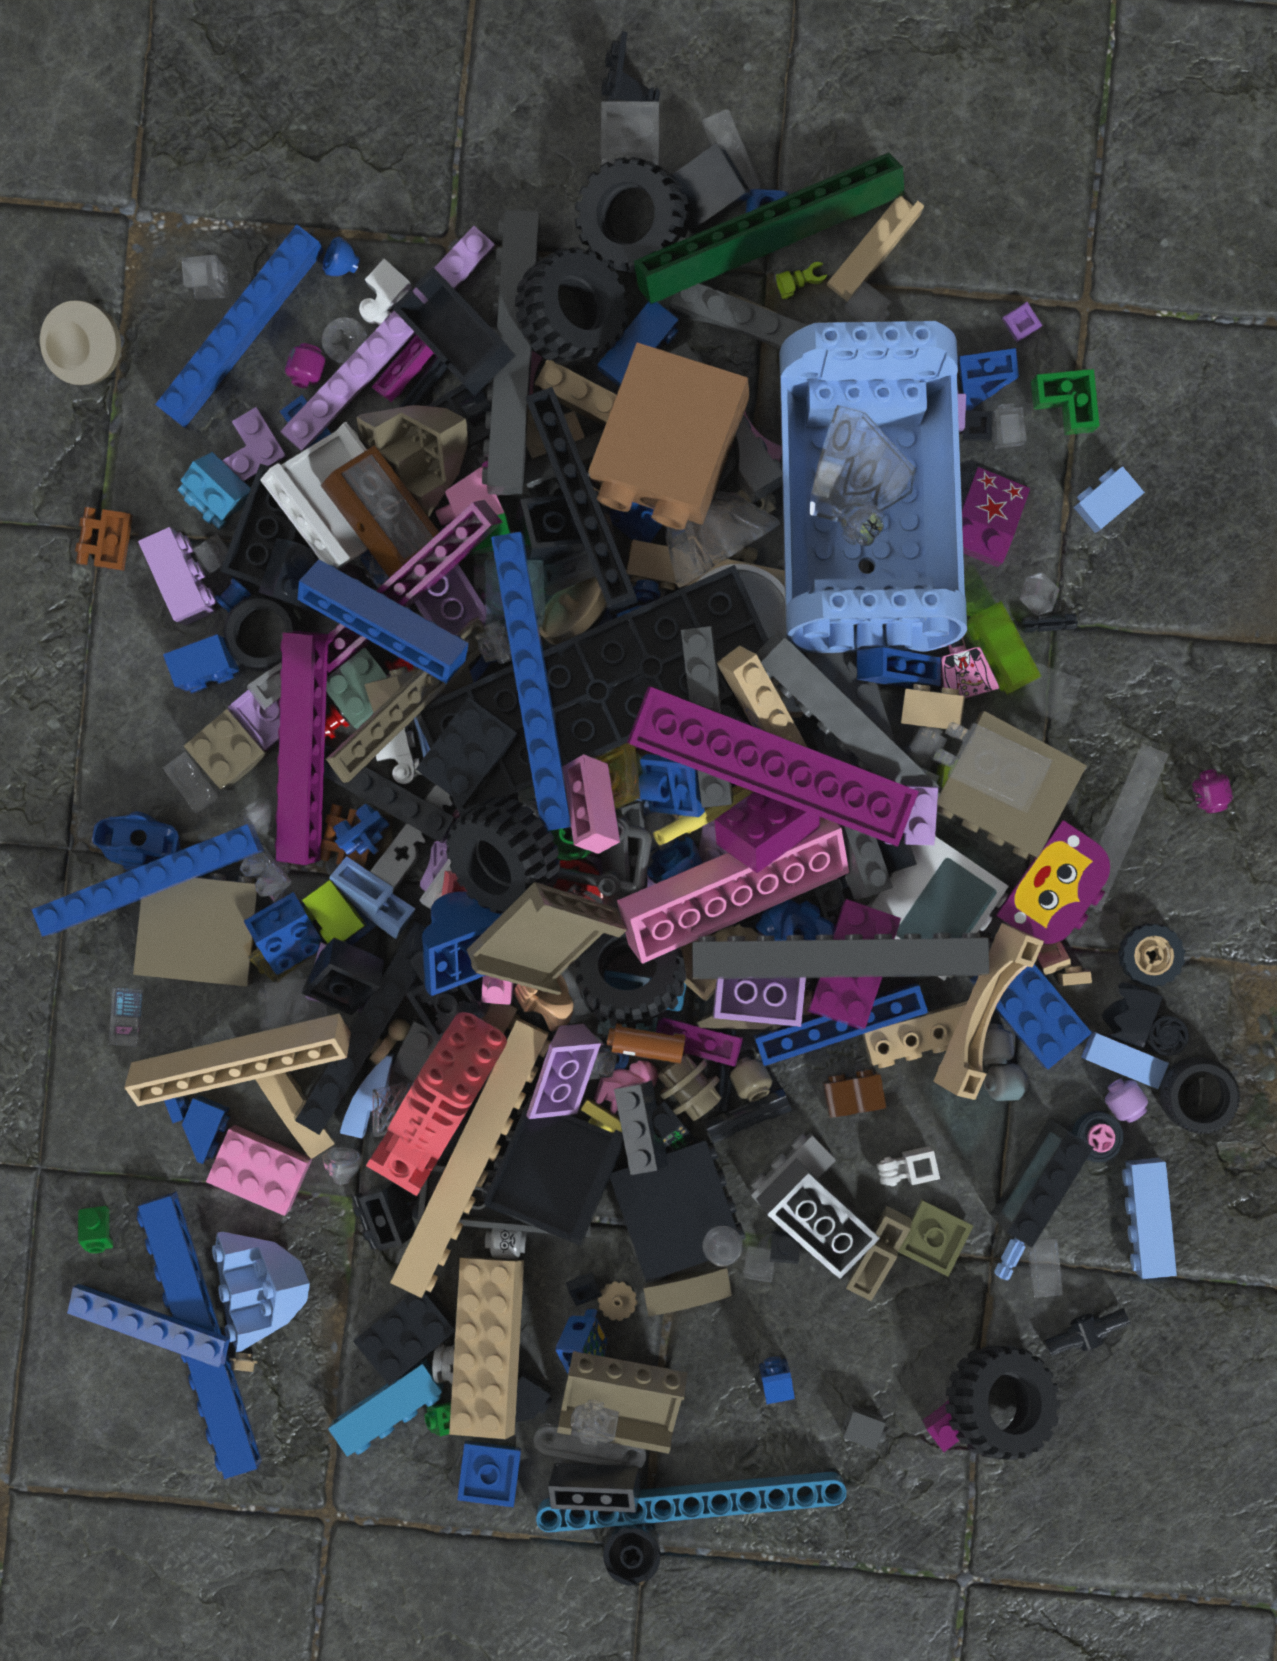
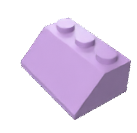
[526,1024,601,1119]

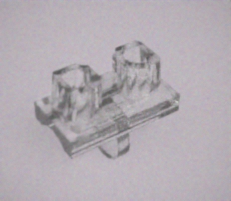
[240,845,292,903]

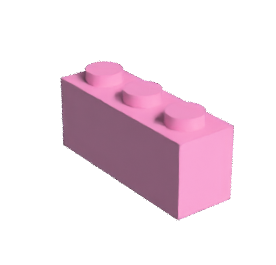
[563,754,620,854]

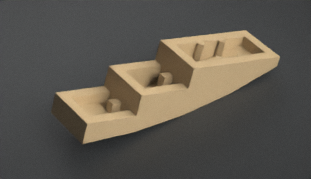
[255,1071,335,1159]

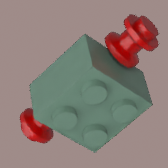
[325,647,414,739]

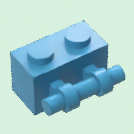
[178,452,251,530]

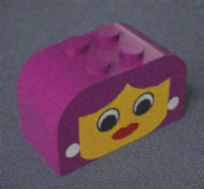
[996,820,1110,944]

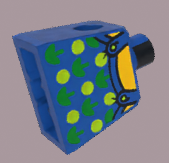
[555,1309,607,1374]

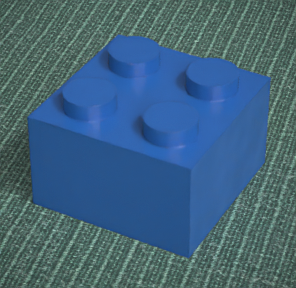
[163,634,239,693]

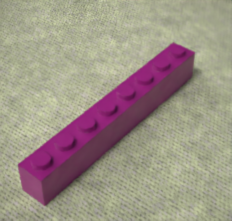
[327,500,503,672]
[275,631,328,865]

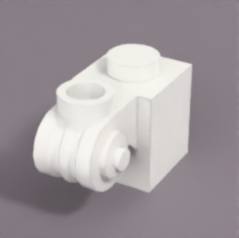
[359,259,412,326]
[376,726,422,784]
[876,1146,940,1186]

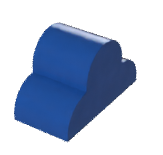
[422,892,503,996]

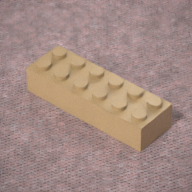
[449,1256,524,1439]

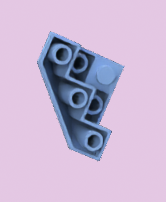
[212,1232,310,1352]

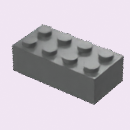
[756,1158,880,1279]

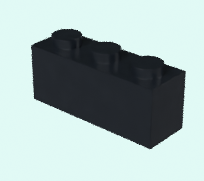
[548,1463,641,1512]

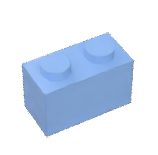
[1073,466,1145,533]

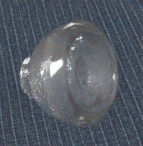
[236,797,274,835]
[322,1147,362,1185]
[703,1226,743,1267]

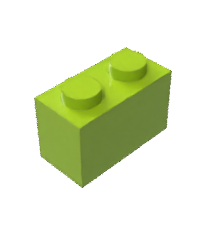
[302,880,367,943]

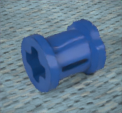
[214,578,252,612]

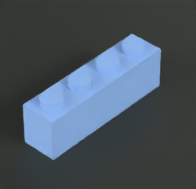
[1122,1158,1177,1279]

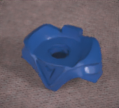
[92,811,180,871]
[756,899,835,941]

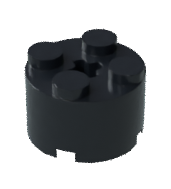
[603,1523,660,1586]

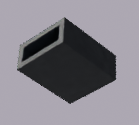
[671,143,753,234]

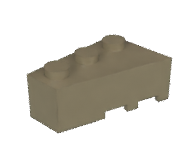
[364,665,473,713]

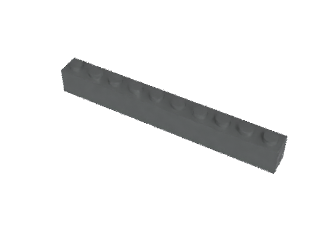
[482,210,540,496]
[692,933,989,979]

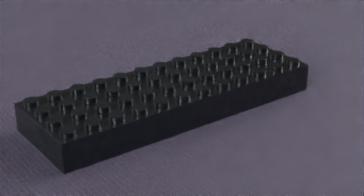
[416,565,774,816]

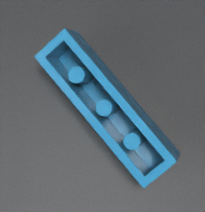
[328,1358,444,1457]

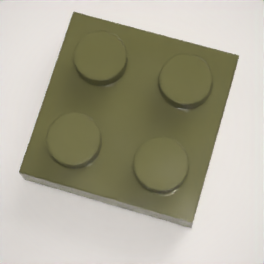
[898,1199,973,1277]

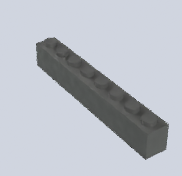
[755,630,942,793]

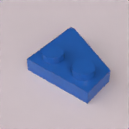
[958,348,1019,411]

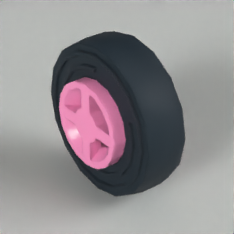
[1072,1111,1123,1162]

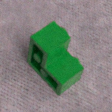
[1031,369,1100,435]

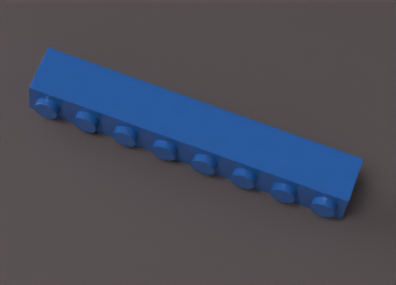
[155,224,324,428]
[31,824,264,936]

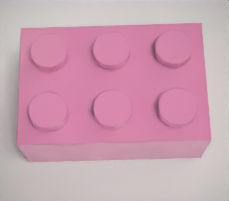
[206,1125,312,1216]

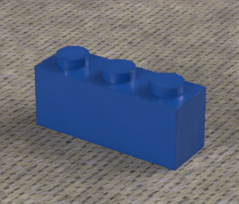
[598,302,679,388]
[857,647,941,689]

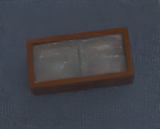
[320,445,440,578]

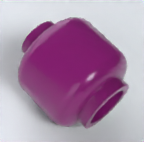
[285,343,326,389]

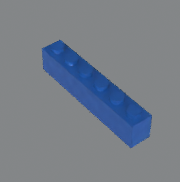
[297,559,469,684]
[754,983,928,1066]

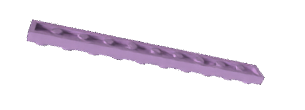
[281,226,495,452]

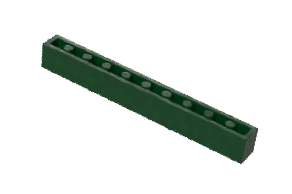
[634,152,905,304]

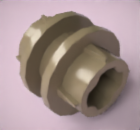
[657,1053,722,1121]

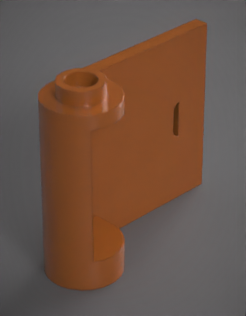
[607,1023,685,1064]

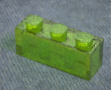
[967,601,1042,695]

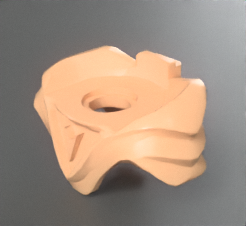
[513,974,574,1031]

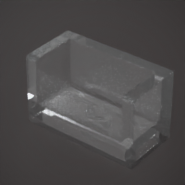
[181,255,229,301]

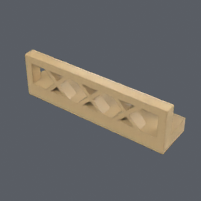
[827,196,924,303]

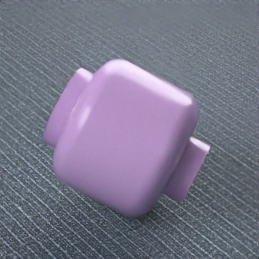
[1105,1079,1148,1123]

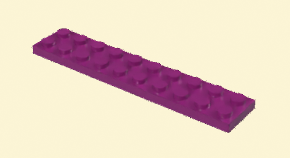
[627,686,919,846]

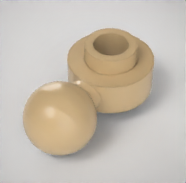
[369,1018,410,1065]

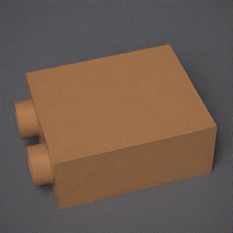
[588,343,750,530]

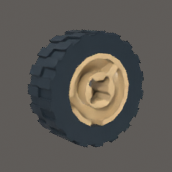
[1118,923,1185,987]

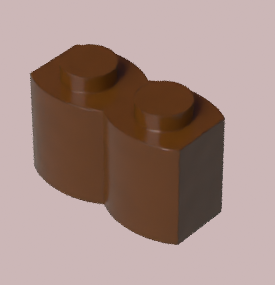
[822,1068,886,1118]

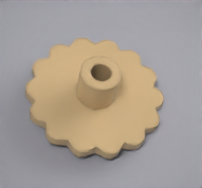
[598,1281,637,1321]

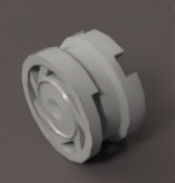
[432,1342,455,1384]

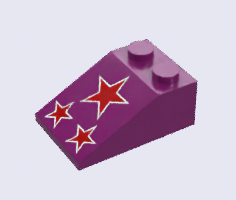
[962,467,1030,567]

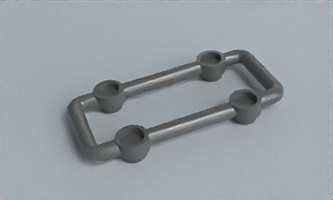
[521,798,652,896]

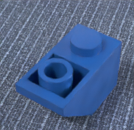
[182,1095,231,1164]
[759,1356,795,1404]

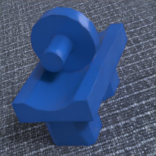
[334,804,390,855]

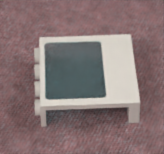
[868,836,1009,981]

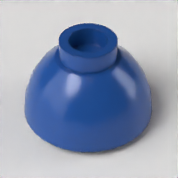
[323,236,360,276]

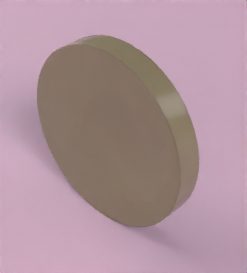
[40,300,121,385]

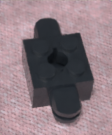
[406,947,491,1042]

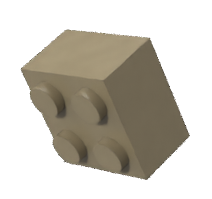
[184,709,270,790]

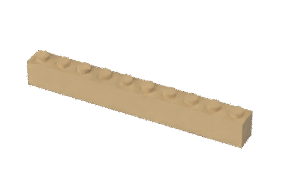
[390,1018,551,1298]

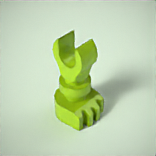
[776,262,827,300]

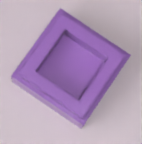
[1002,302,1042,343]

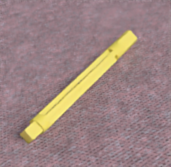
[653,785,754,845]

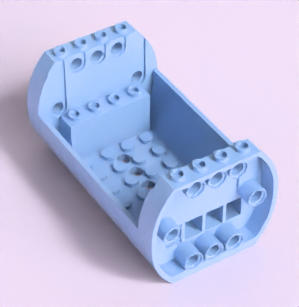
[780,321,967,653]

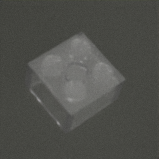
[601,101,659,165]

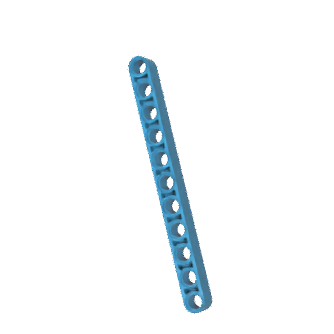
[536,1472,847,1532]

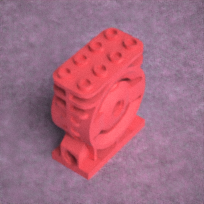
[366,1012,507,1196]

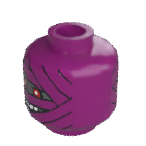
[1192,769,1233,813]

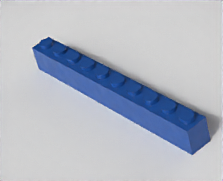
[491,532,571,831]
[137,1191,262,1479]

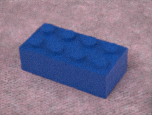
[970,964,1092,1070]

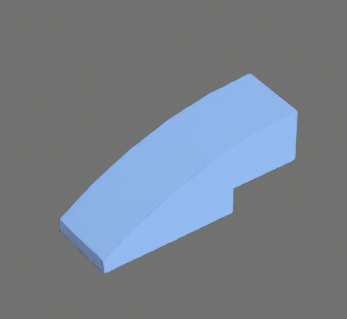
[329,856,415,939]
[1081,1031,1169,1089]
[340,1053,395,1138]

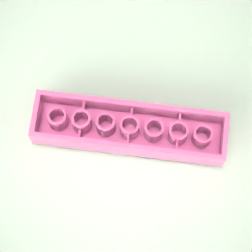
[617,817,849,964]

